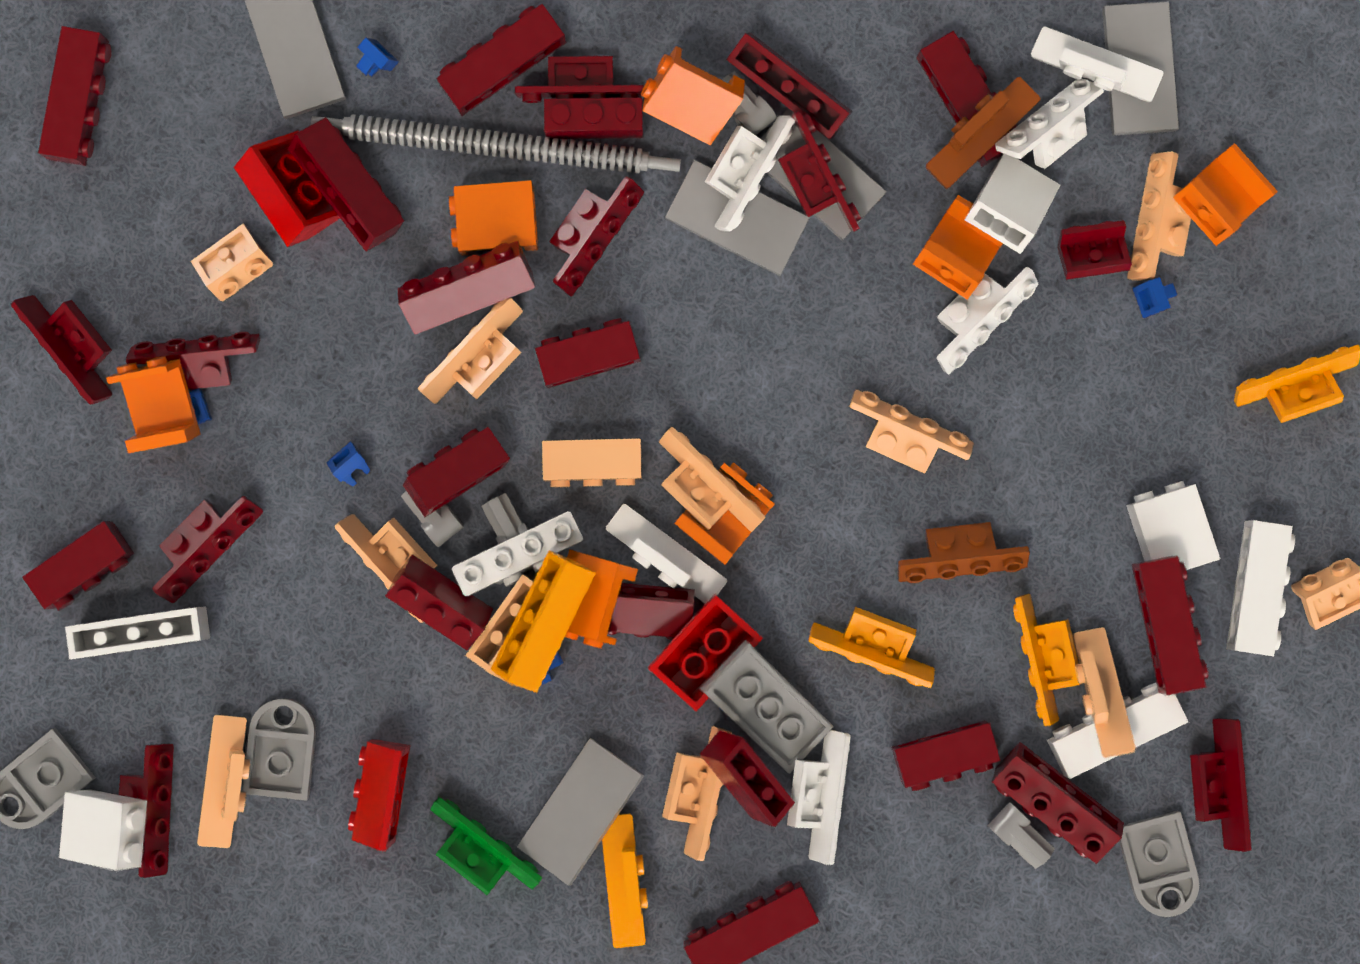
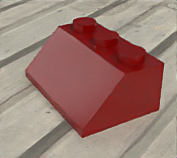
[234,131,340,247]
[647,594,763,712]
[348,739,411,851]

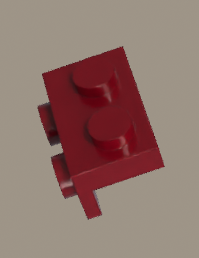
[1057,220,1132,280]

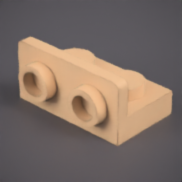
[191,224,273,301]
[1291,558,1360,630]

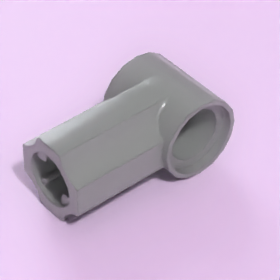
[722,71,777,136]
[401,491,464,547]
[481,493,529,544]
[987,802,1055,869]

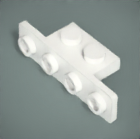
[1031,27,1164,102]
[995,78,1104,169]
[705,115,795,231]
[937,267,1038,375]
[606,504,727,604]
[452,511,583,596]
[787,730,851,865]

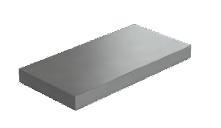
[245,0,346,119]
[1102,1,1179,136]
[761,108,886,241]
[665,160,810,276]
[700,640,834,774]
[517,738,644,885]

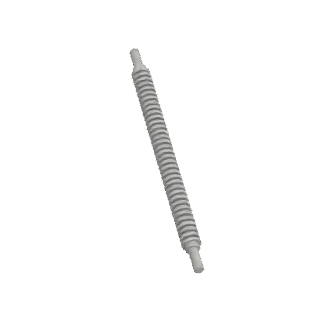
[311,114,681,174]

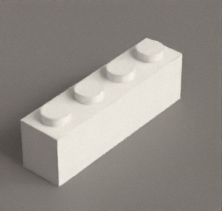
[1226,520,1295,656]
[65,606,210,659]
[1047,682,1188,779]

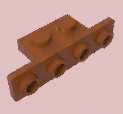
[925,77,1041,189]
[898,522,1030,583]

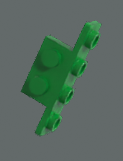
[430,797,542,895]

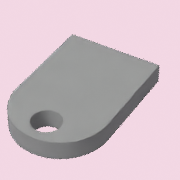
[242,698,316,801]
[0,728,96,829]
[1119,810,1199,917]

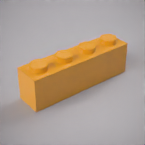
[490,550,596,693]

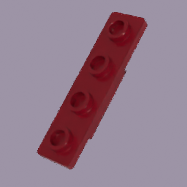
[515,56,644,103]
[777,111,861,232]
[549,176,644,296]
[11,295,112,405]
[126,332,260,389]
[152,496,263,603]
[1190,718,1252,852]
[119,743,174,878]

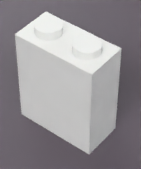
[965,153,1060,254]
[1126,481,1220,570]
[59,789,147,871]

